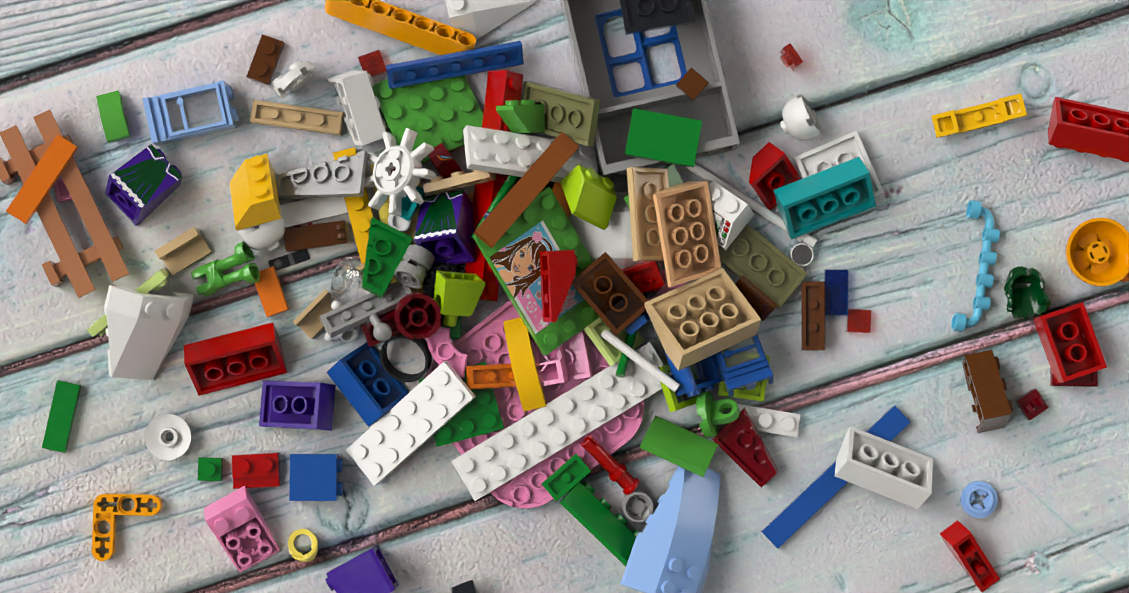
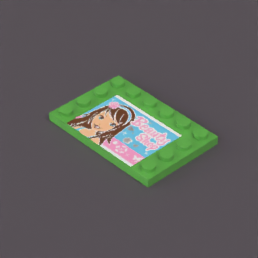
[473,186,599,355]

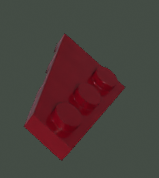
[712,407,779,488]

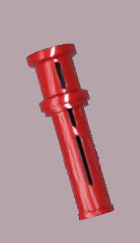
[581,435,640,495]

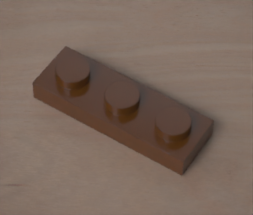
[801,281,826,351]

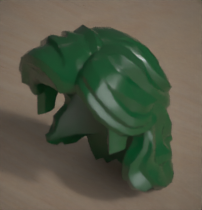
[1004,266,1051,319]

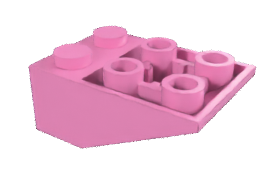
[204,486,281,573]

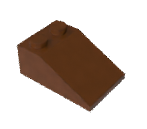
[572,252,648,336]

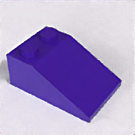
[259,380,336,431]

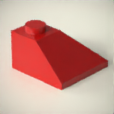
[749,142,801,211]

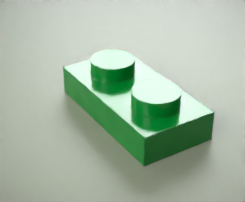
[541,454,591,502]

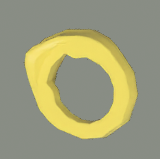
[288,529,318,562]

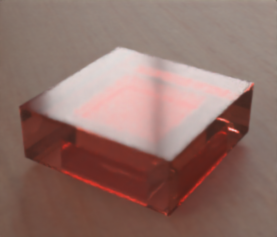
[358,50,386,77]
[846,309,871,333]

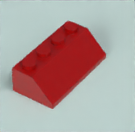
[1047,97,1129,162]
[183,322,288,396]

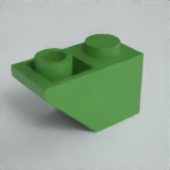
[496,100,545,133]

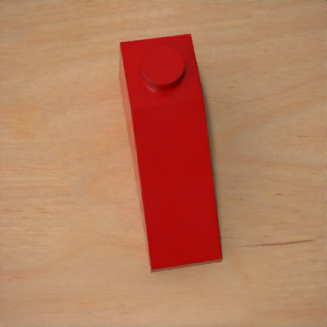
[540,250,578,322]
[940,520,1000,592]

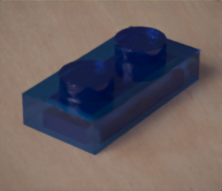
[824,270,848,316]

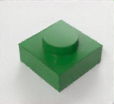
[198,457,223,481]

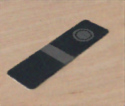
[268,250,310,271]

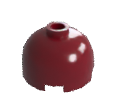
[394,292,441,339]

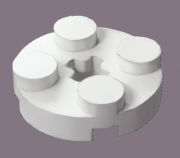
[272,60,316,98]

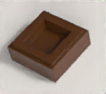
[676,67,709,101]

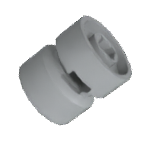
[394,245,435,289]
[622,491,653,522]

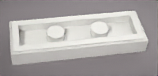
[280,197,348,228]

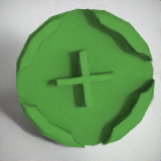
[696,391,740,438]

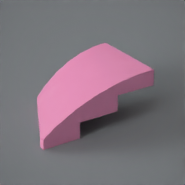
[531,331,593,386]

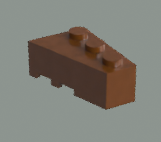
[962,350,1013,434]

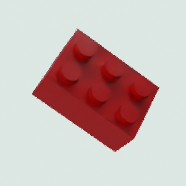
[1033,302,1107,384]

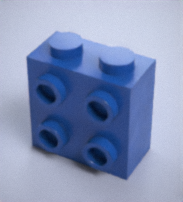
[289,454,343,501]

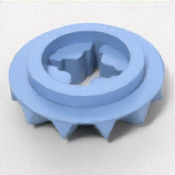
[960,481,998,518]

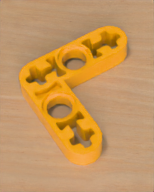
[92,493,163,561]

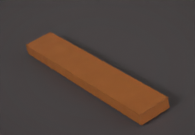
[474,132,580,249]

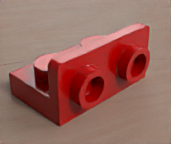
[621,261,665,293]

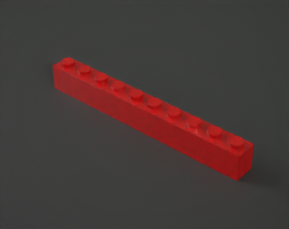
[465,70,523,302]

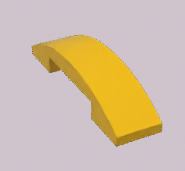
[931,93,1027,138]
[503,317,546,411]

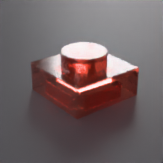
[780,43,803,70]

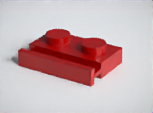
[231,453,281,489]

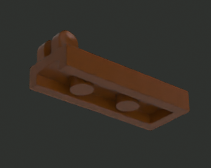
[284,220,348,252]

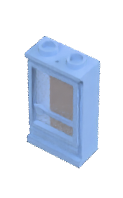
[142,80,239,146]

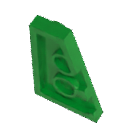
[361,217,413,298]

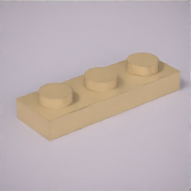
[423,170,496,195]

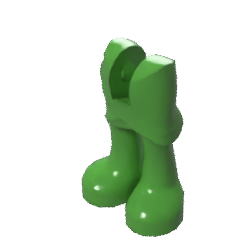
[191,241,260,296]

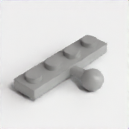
[320,281,412,342]

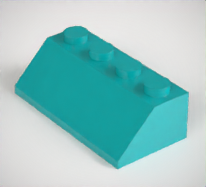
[774,157,876,239]

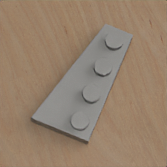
[277,150,368,199]

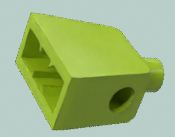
[434,271,485,327]

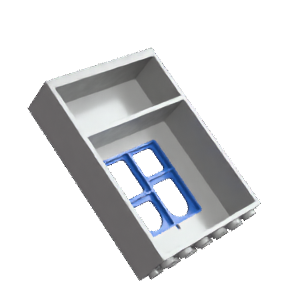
[560,0,740,179]

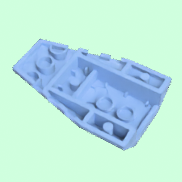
[621,466,721,593]

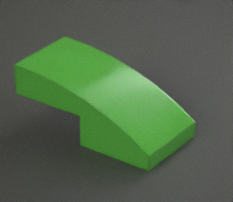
[96,90,130,143]

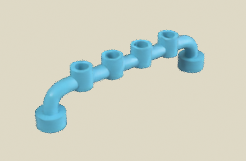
[951,200,1000,332]

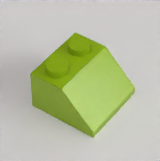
[560,164,617,230]

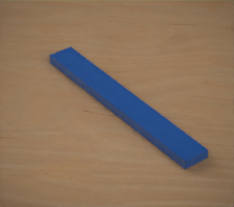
[761,405,910,549]

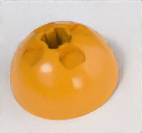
[1065,218,1129,286]

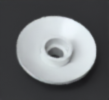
[145,414,192,460]

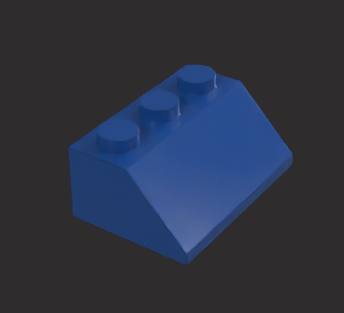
[326,342,409,427]

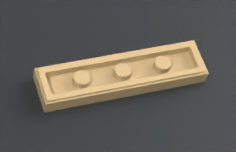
[250,100,345,136]

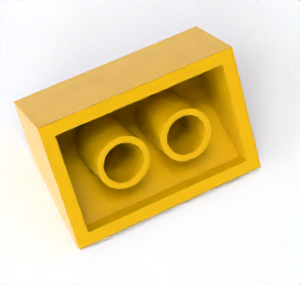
[230,154,282,231]

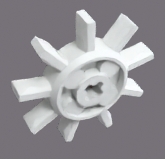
[364,128,436,216]

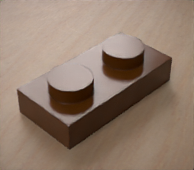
[246,34,285,85]

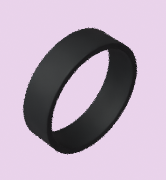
[380,333,432,382]

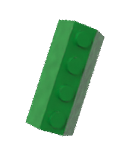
[560,481,639,566]

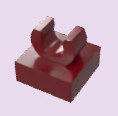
[1015,388,1049,420]

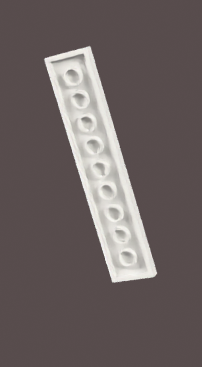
[451,342,664,501]

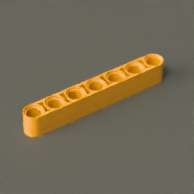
[324,0,476,55]

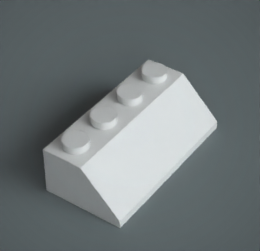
[835,426,933,509]

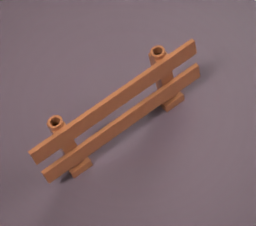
[0,110,130,298]

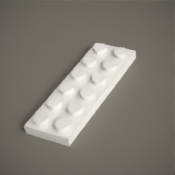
[463,125,598,183]
[346,361,476,486]

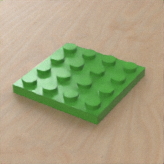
[372,75,483,164]

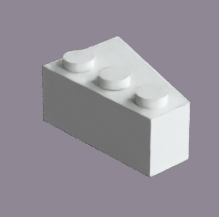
[328,70,387,146]

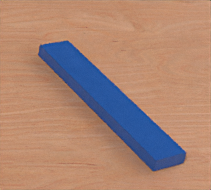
[386,41,524,89]

